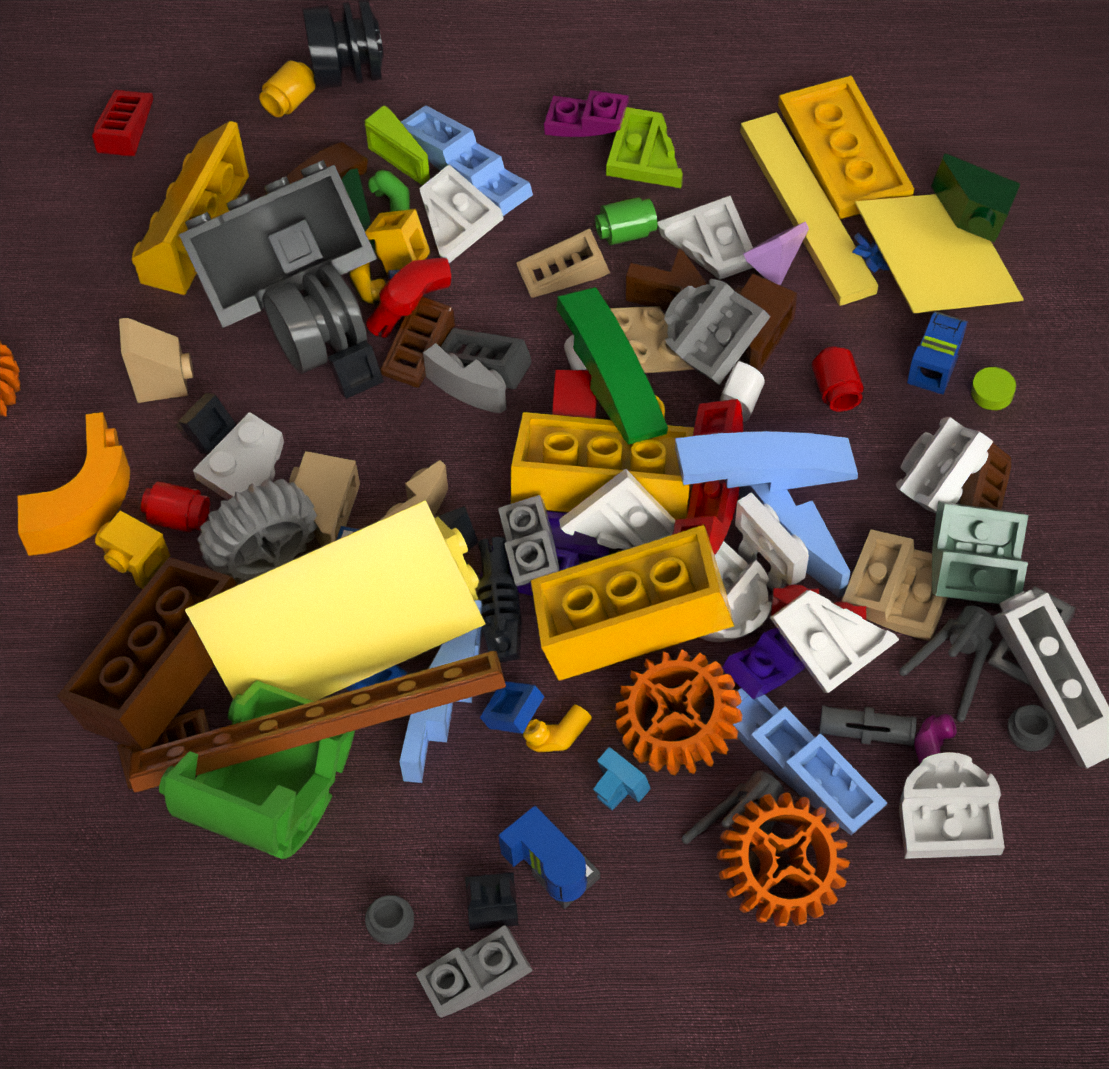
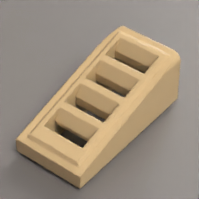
[516,228,610,298]

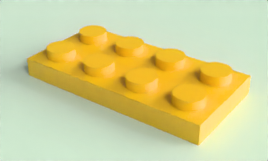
[778,76,914,219]

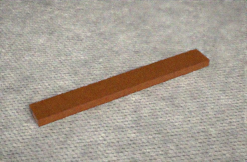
[129,651,506,793]

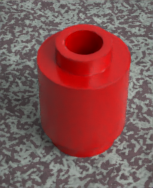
[812,346,864,412]
[141,481,210,533]

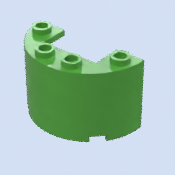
[159,680,355,859]

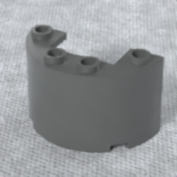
[179,160,377,328]

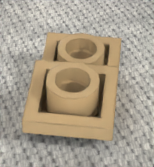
[380,460,448,520]

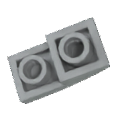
[423,343,506,414]
[498,495,559,587]
[416,925,533,1018]

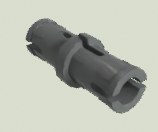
[819,705,916,747]

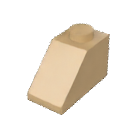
[119,318,194,403]
[289,451,360,547]

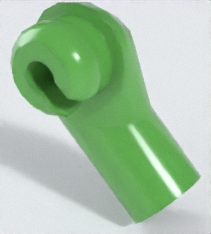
[368,170,410,212]

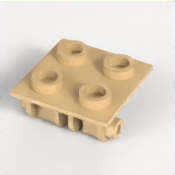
[610,306,694,373]

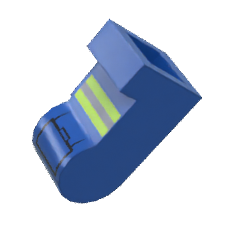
[907,311,968,395]
[498,806,587,902]

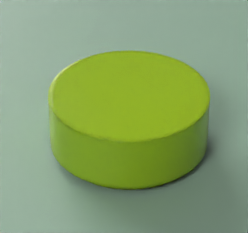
[971,367,1016,410]

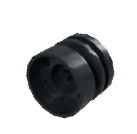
[302,0,384,90]

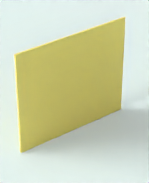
[855,194,1024,314]

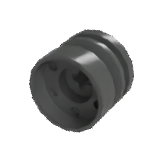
[262,264,367,374]

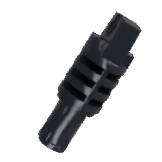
[477,537,522,663]

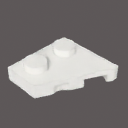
[657,196,753,280]
[559,469,675,550]
[770,590,899,693]

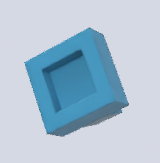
[593,747,651,811]

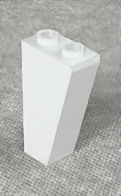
[992,590,1109,768]

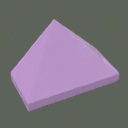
[743,221,809,285]

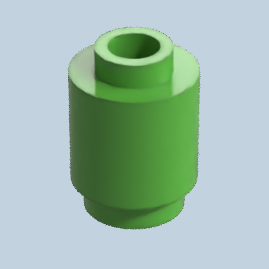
[595,197,657,245]

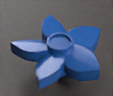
[852,232,890,273]

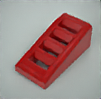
[92,90,154,157]

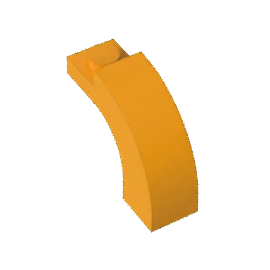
[17,412,130,556]

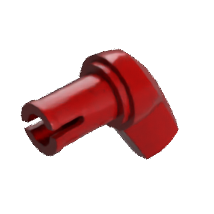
[366,257,451,338]

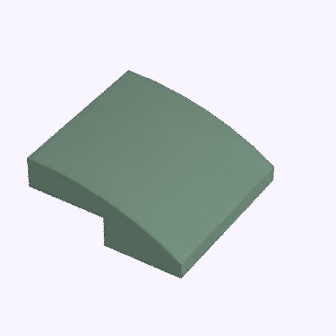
[932,501,1029,604]

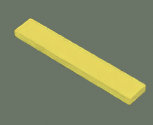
[740,112,878,306]

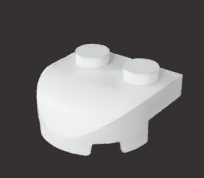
[896,417,993,513]
[699,541,772,642]
[899,752,1005,859]

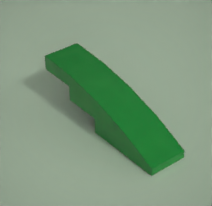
[556,287,668,445]

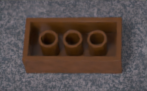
[57,557,237,751]

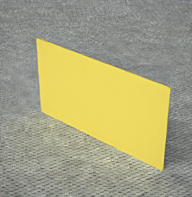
[185,500,485,701]

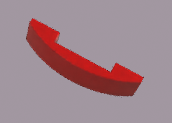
[673,399,744,556]

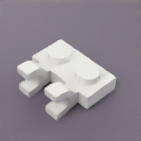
[735,492,809,591]

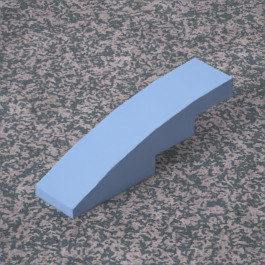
[401,105,533,216]
[675,431,858,492]
[739,483,851,597]
[399,600,482,783]
[732,688,887,835]

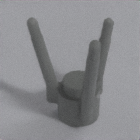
[899,605,995,722]
[681,771,785,895]

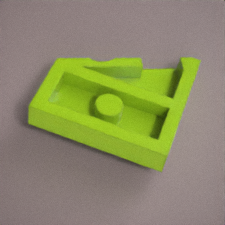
[606,107,683,188]

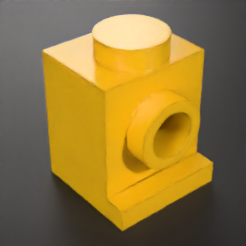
[365,209,430,275]
[95,510,170,589]

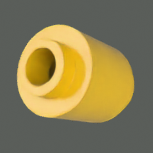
[259,60,315,117]

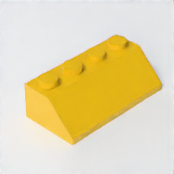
[132,121,249,295]
[511,412,694,520]
[531,525,734,681]

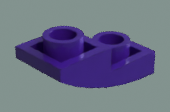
[722,628,806,699]

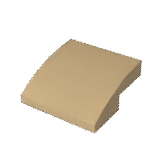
[842,529,948,641]

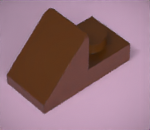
[626,248,707,310]

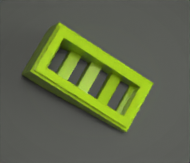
[365,106,430,185]

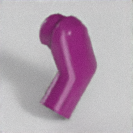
[914,714,957,764]

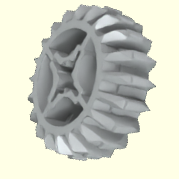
[197,479,317,584]

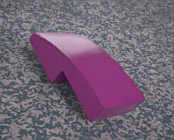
[544,90,629,137]

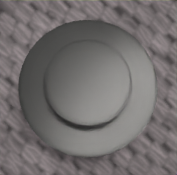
[1007,705,1055,751]
[365,895,414,944]

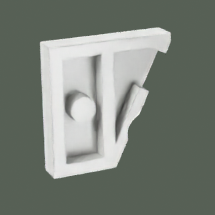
[419,165,504,263]
[193,412,284,500]

